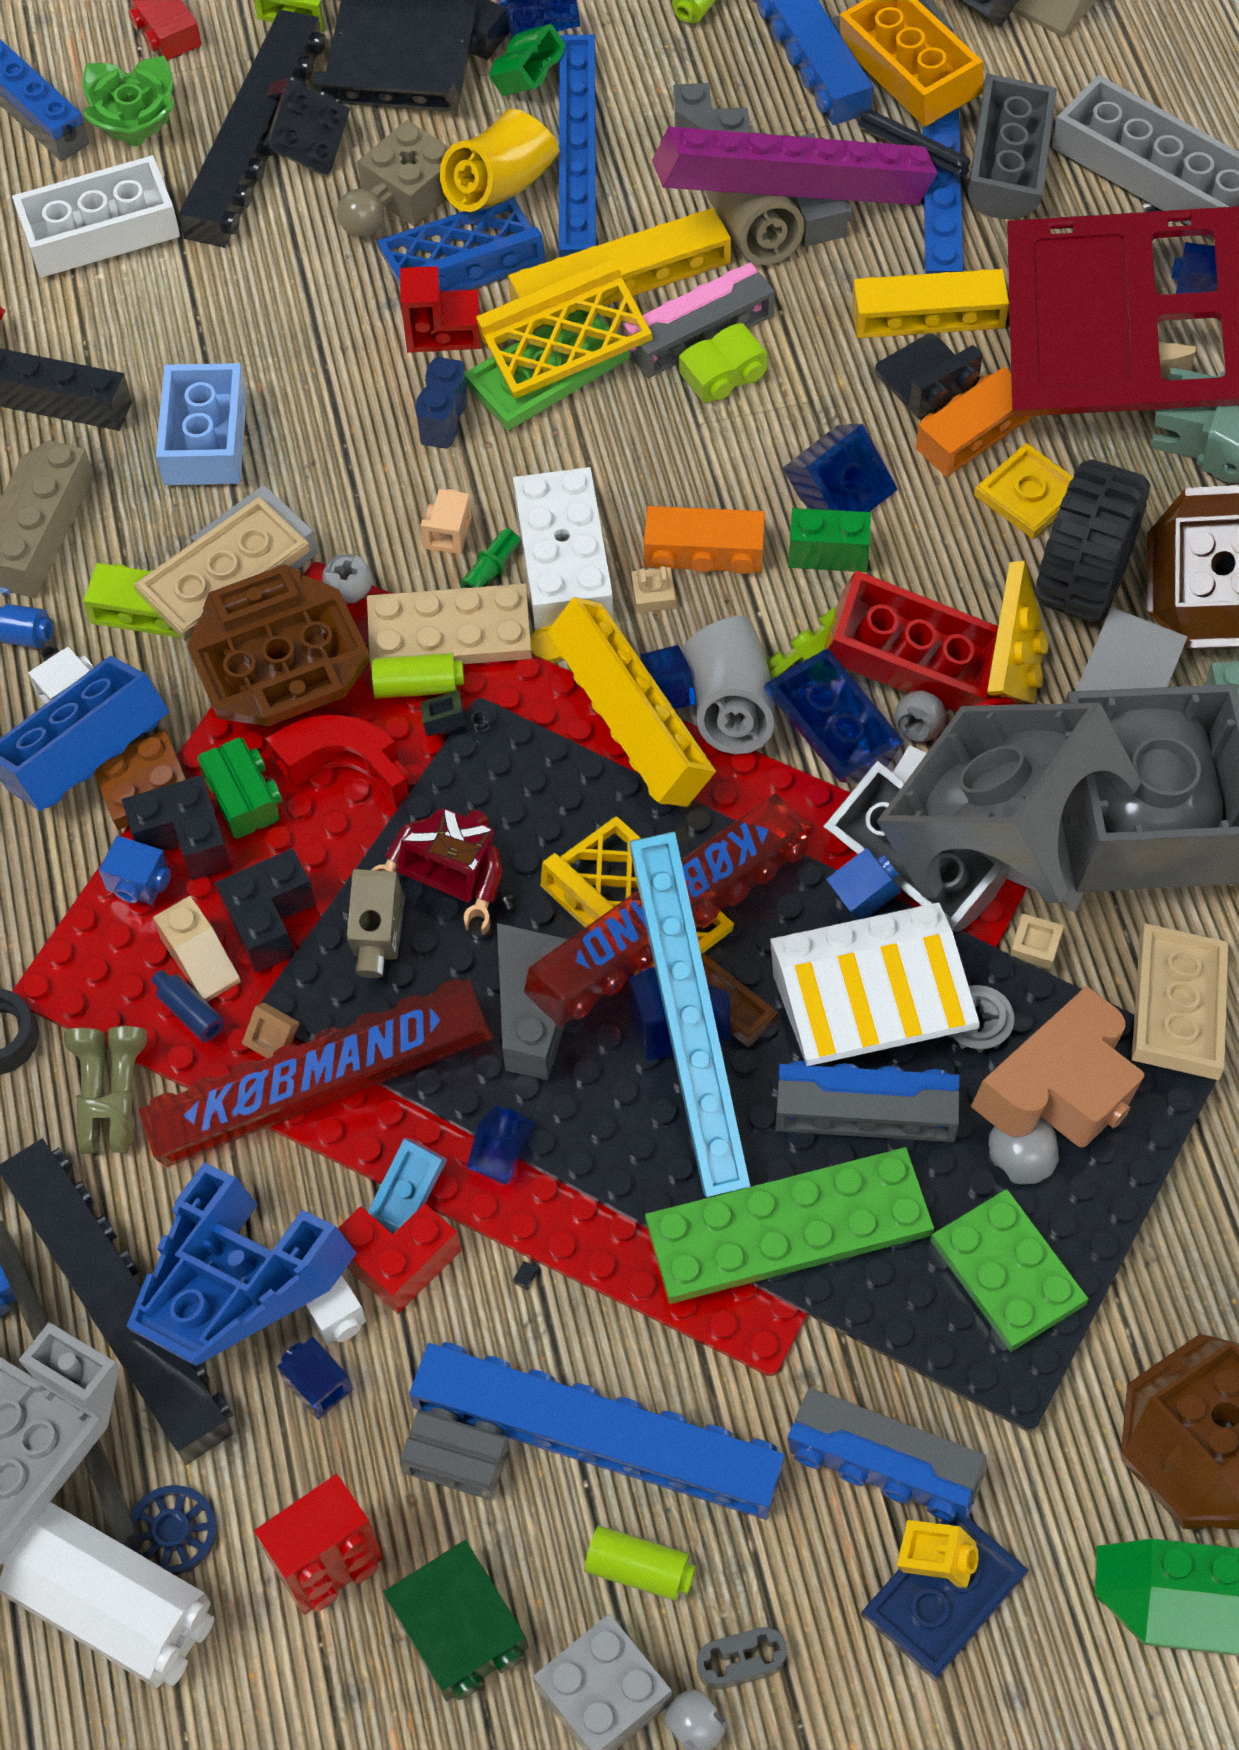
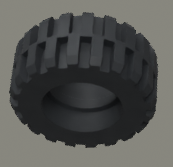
[1035,459,1150,623]

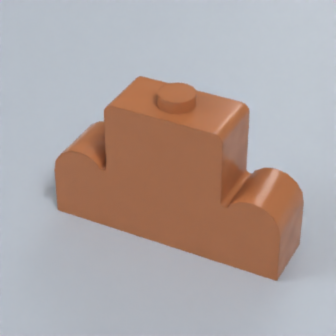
[971,986,1144,1147]

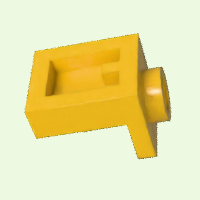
[897,1520,978,1588]

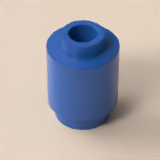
[0,604,53,648]

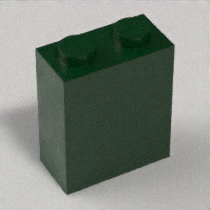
[383,1539,529,1702]

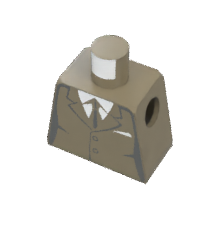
[347,869,405,978]

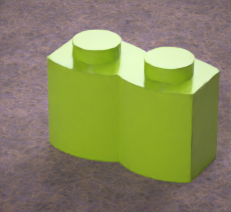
[679,323,767,403]

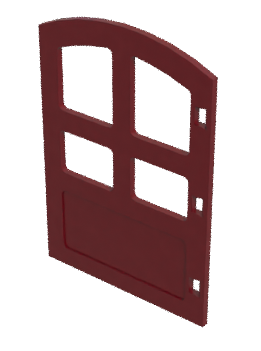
[1007,206,1239,417]

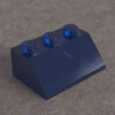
[764,648,904,783]

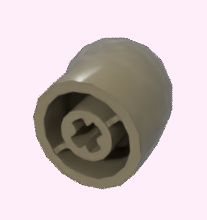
[704,191,804,265]

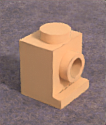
[420,489,472,554]

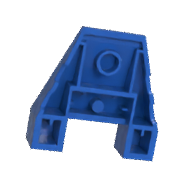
[127,1162,357,1366]

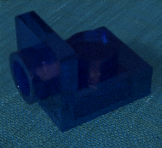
[467,1106,535,1185]

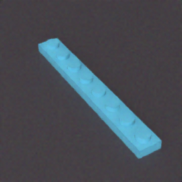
[628,832,750,1197]

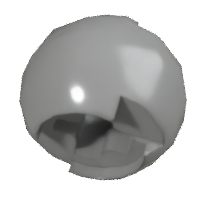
[322,554,372,604]
[894,691,947,742]
[664,1690,727,1750]

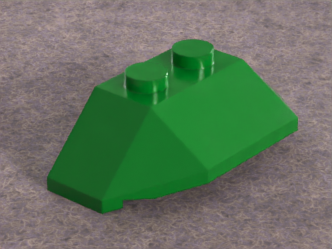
[1094,1538,1239,1656]

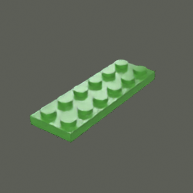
[645,1147,934,1304]

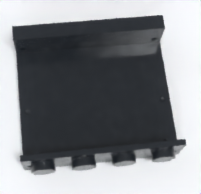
[313,0,479,112]

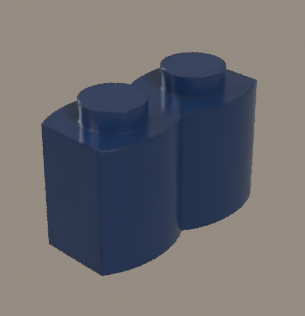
[415,357,468,449]

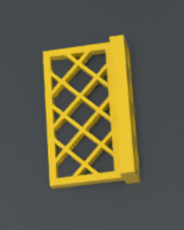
[476,258,653,399]
[540,816,734,996]

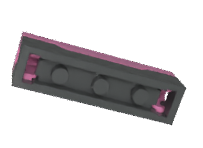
[624,262,775,378]

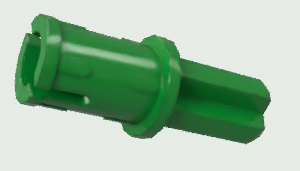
[459,528,520,588]

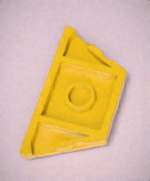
[987,561,1048,705]

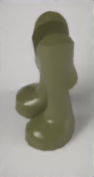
[64,1026,147,1154]

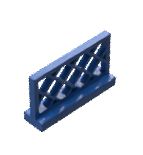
[377,197,546,291]

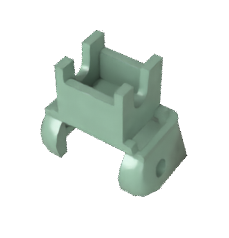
[1151,367,1239,484]

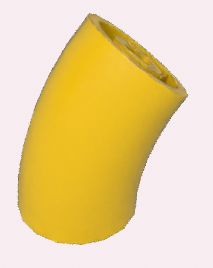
[440,108,560,212]

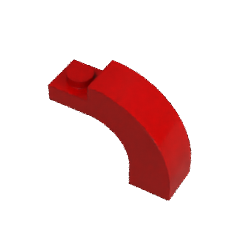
[266,715,409,808]

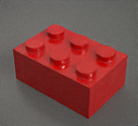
[253,1473,383,1615]

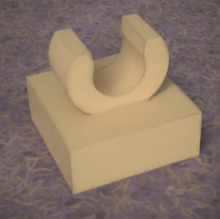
[631,566,676,613]
[1010,913,1064,969]

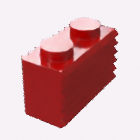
[128,0,202,61]

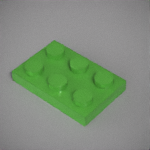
[931,1189,1088,1352]

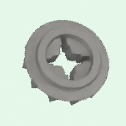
[948,985,1014,1053]

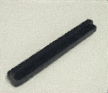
[858,109,971,177]

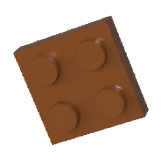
[94,729,187,830]

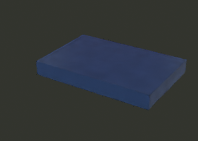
[861,1518,1028,1681]

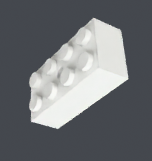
[12,155,180,278]
[513,467,614,631]

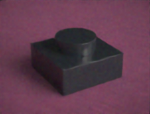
[421,691,467,736]

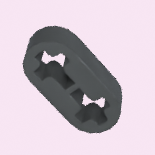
[696,1627,787,1690]

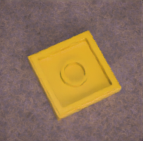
[974,443,1073,539]

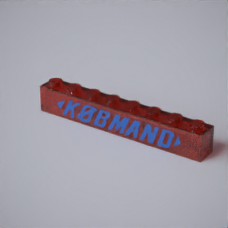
[524,793,812,1027]
[138,979,494,1167]

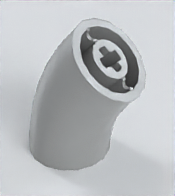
[681,616,776,754]

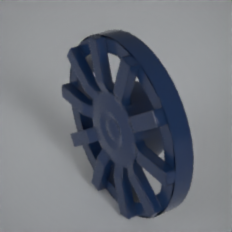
[127,1485,217,1575]

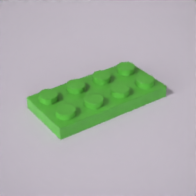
[465,310,630,431]

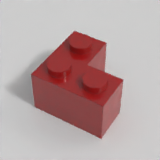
[400,266,482,353]
[338,1203,461,1314]

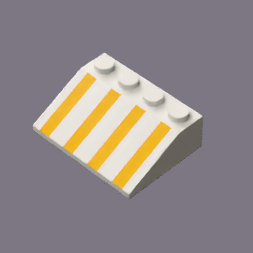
[770,903,979,1066]

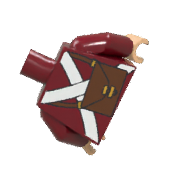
[372,809,502,935]

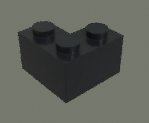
[121,775,231,880]
[214,848,316,973]

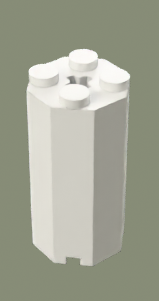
[0,1502,215,1689]

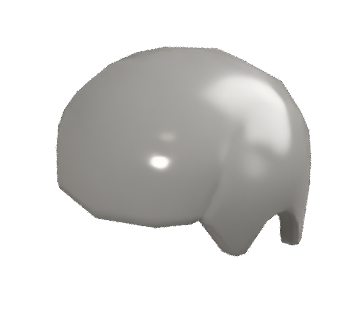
[988,1117,1059,1184]

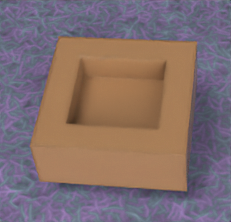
[242,1002,300,1064]

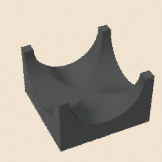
[877,703,1142,903]

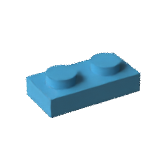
[368,1138,447,1234]

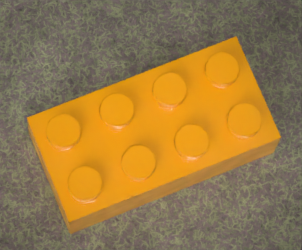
[839,0,983,127]

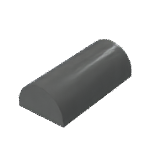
[968,73,1057,219]
[824,761,1009,932]

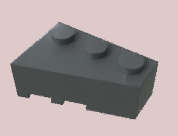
[497,923,583,1080]

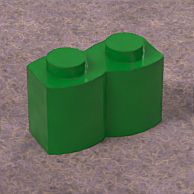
[489,24,565,96]

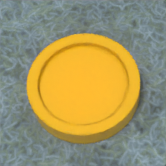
[530,626,562,663]

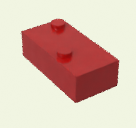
[820,570,998,712]

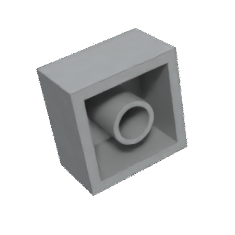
[533,1613,672,1750]

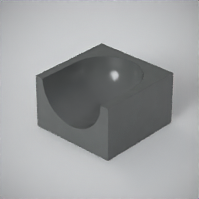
[1061,684,1239,892]

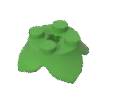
[82,55,174,146]

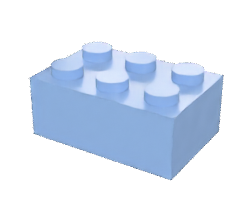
[156,363,247,485]

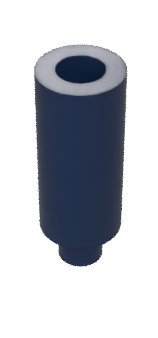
[151,970,225,1043]

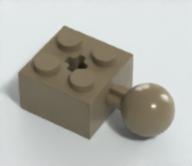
[337,120,450,237]

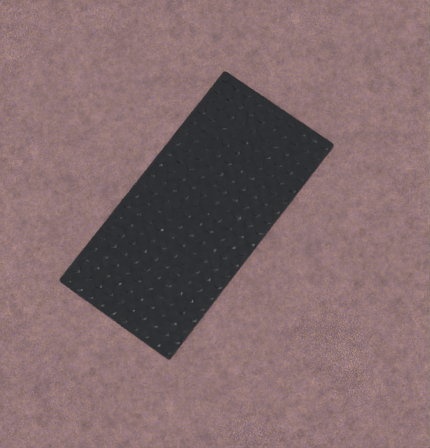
[260,698,1217,1432]

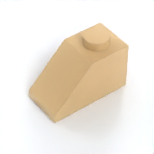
[153,896,241,1002]

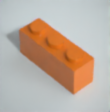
[916,367,1032,477]
[644,506,765,574]

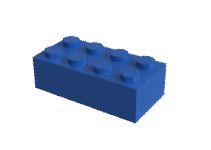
[0,655,169,811]

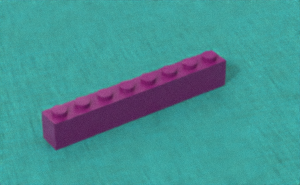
[652,126,938,205]

